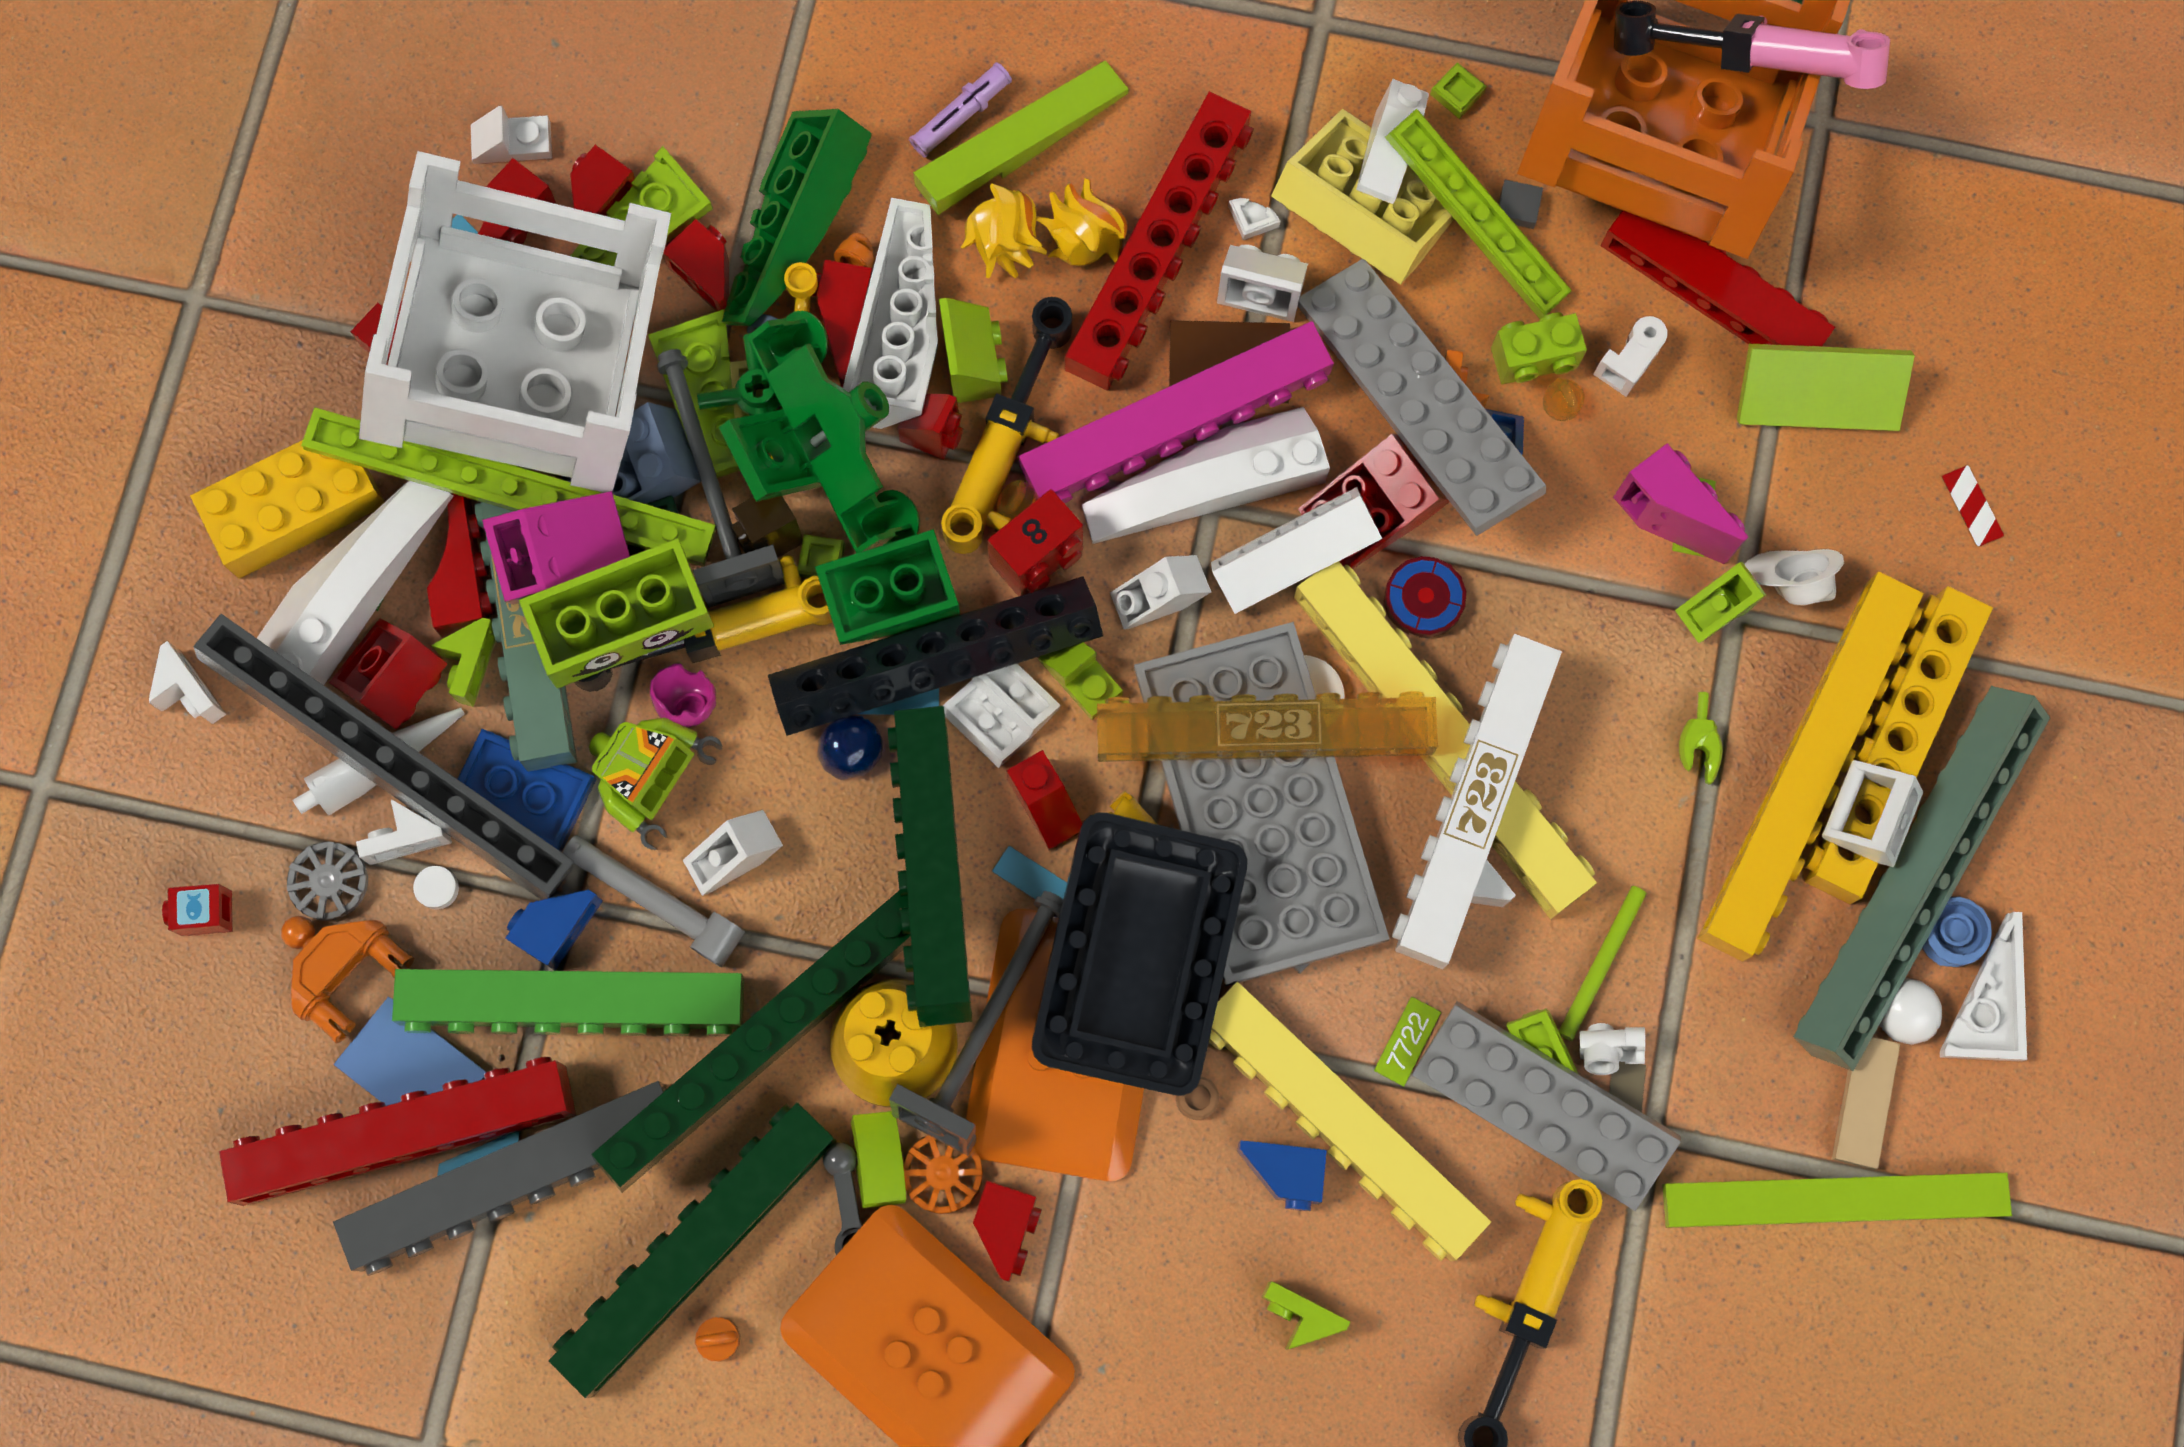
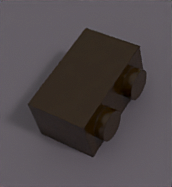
[731,496,803,557]

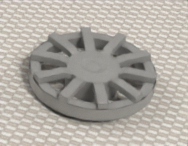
[286,841,368,921]

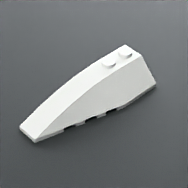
[843,198,938,429]
[257,481,454,685]

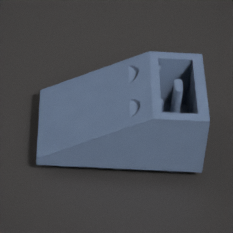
[562,402,701,504]

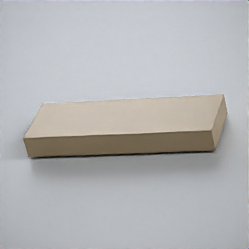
[1832,1037,1900,1170]

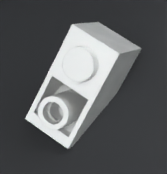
[1110,555,1211,630]

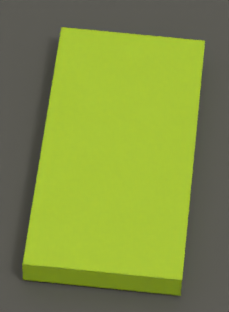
[1737,344,1915,431]

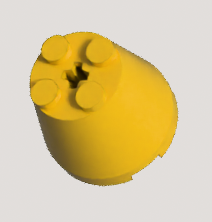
[830,979,958,1108]

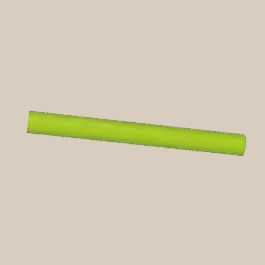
[1559,886,1647,1041]

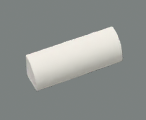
[1211,487,1382,614]

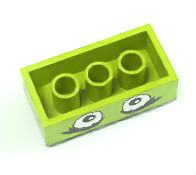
[519,538,714,689]

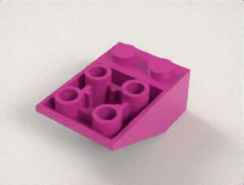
[1613,443,1748,564]
[482,491,630,605]

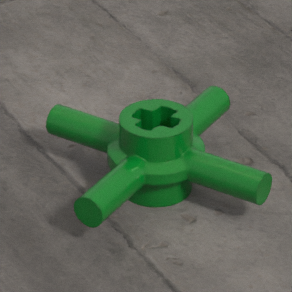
[697,333,781,453]

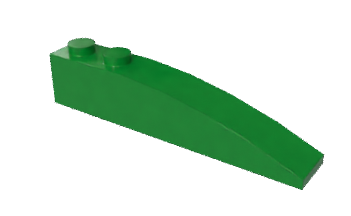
[722,109,872,326]

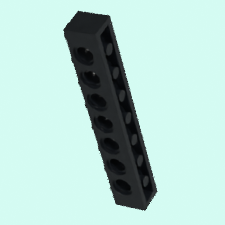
[768,576,1103,736]

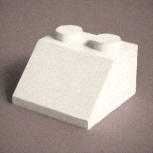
[1217,245,1308,322]

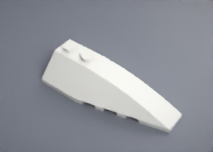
[1082,407,1330,544]

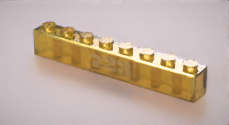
[1097,691,1438,762]

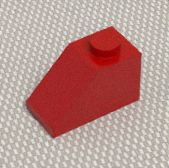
[570,144,635,216]
[663,219,729,311]
[1006,750,1082,851]

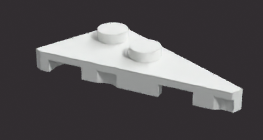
[1940,912,2027,1061]

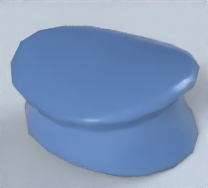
[1922,896,1992,968]

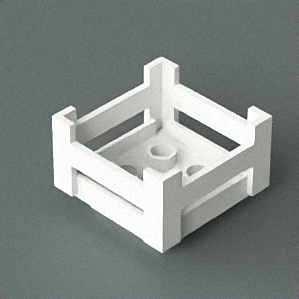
[359,151,671,493]

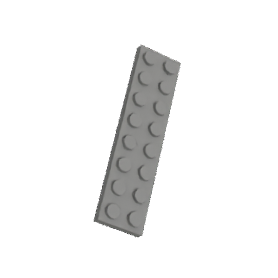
[1298,259,1546,536]

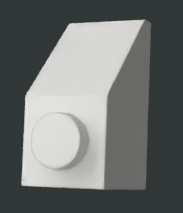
[683,810,783,896]

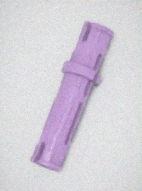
[909,62,1012,158]

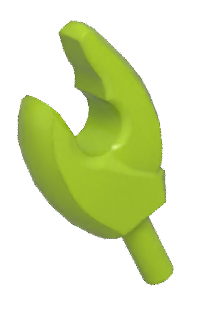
[1679,692,1723,785]

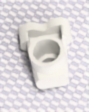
[1580,1023,1645,1075]

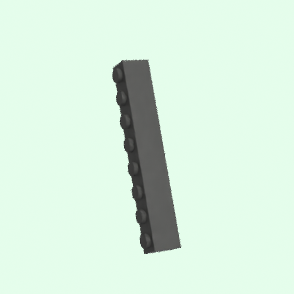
[333,1081,667,1276]

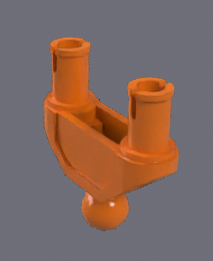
[281,916,414,1043]

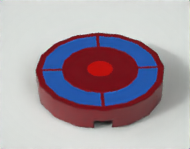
[1384,556,1467,638]

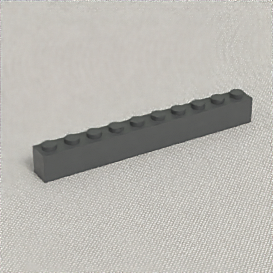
[193,614,574,900]

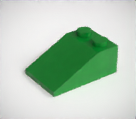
[815,529,960,645]

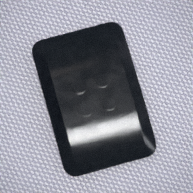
[1031,812,1248,1096]

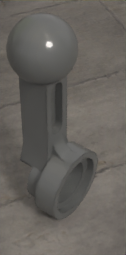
[823,1142,862,1255]

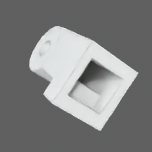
[1593,316,1667,397]

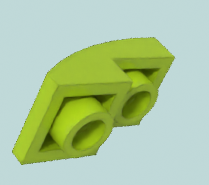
[851,1111,906,1208]

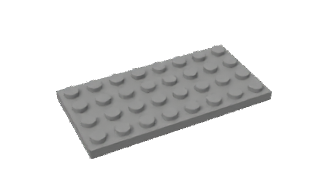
[1134,622,1390,986]

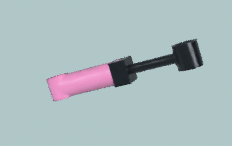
[1614,1,1890,89]

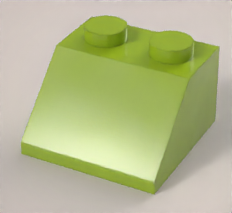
[939,298,1008,403]

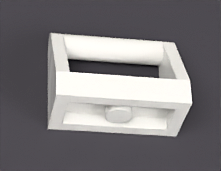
[1822,760,1923,867]

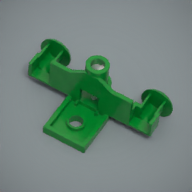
[719,311,920,553]

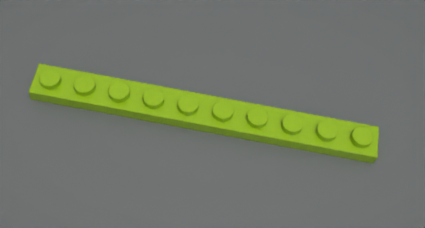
[301,407,716,567]

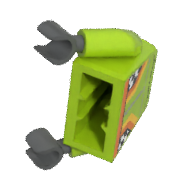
[589,717,722,850]

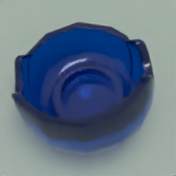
[817,715,883,780]

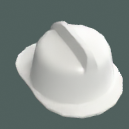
[1745,549,1844,605]

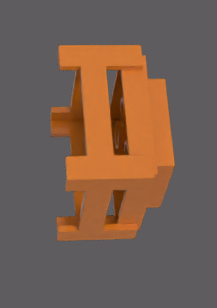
[1517,0,1850,259]

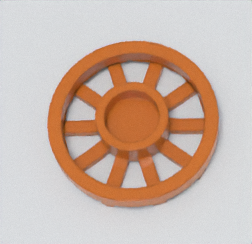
[903,1135,983,1214]

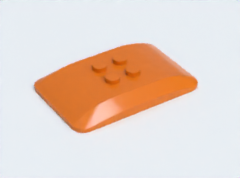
[966,909,1144,1182]
[780,1205,1075,1447]

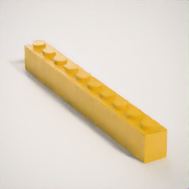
[1697,571,1924,962]

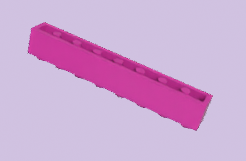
[1019,321,1334,503]

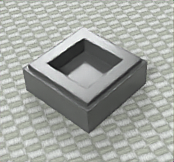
[1499,180,1543,229]

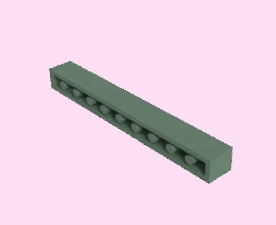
[1793,686,2050,1071]

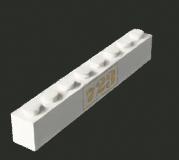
[1392,634,1562,970]

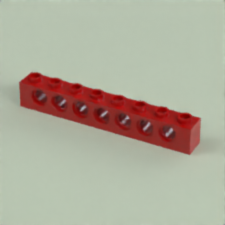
[1065,91,1254,391]

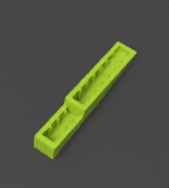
[913,60,1129,215]

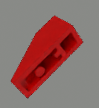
[812,260,873,388]

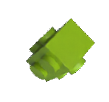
[1491,312,1587,385]

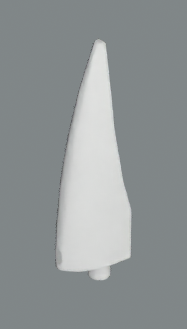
[293,708,465,816]

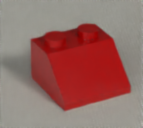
[329,618,447,730]

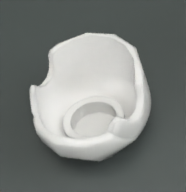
[1879,978,1942,1045]

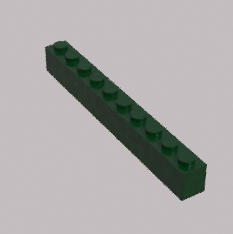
[591,891,911,1193]

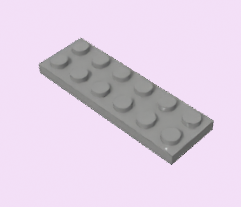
[1412,1001,1681,1211]

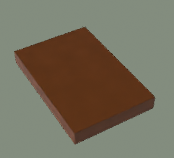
[1169,320,1290,403]

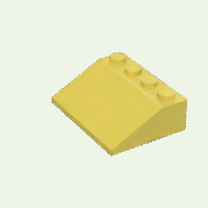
[1271,109,1454,285]

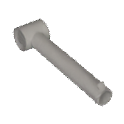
[563,835,745,968]

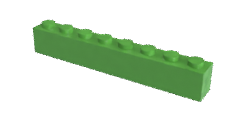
[392,969,744,1037]

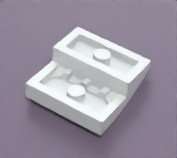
[943,664,1061,768]

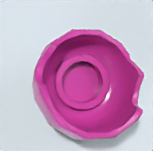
[650,664,716,727]

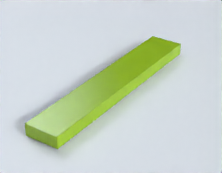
[1385,109,1572,319]

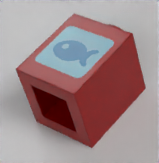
[162,884,233,936]

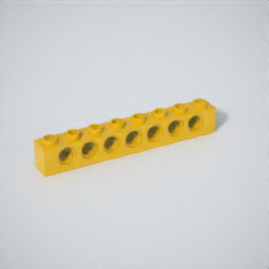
[1805,586,1993,905]

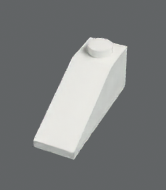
[1356,79,1429,204]

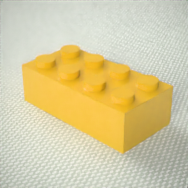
[190,440,385,579]

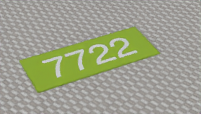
[1374,996,1441,1087]

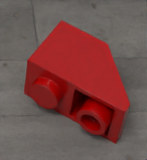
[897,393,964,460]
[973,1181,1042,1282]

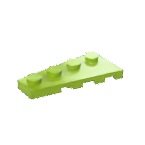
[570,146,713,266]

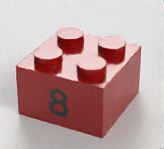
[987,489,1083,596]

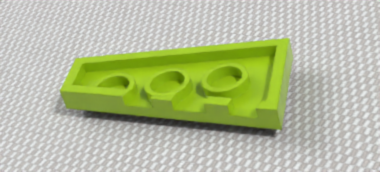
[648,309,740,478]

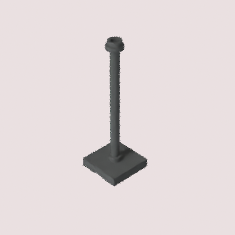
[657,349,785,608]
[889,891,1063,1156]

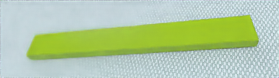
[1662,1172,2012,1228]

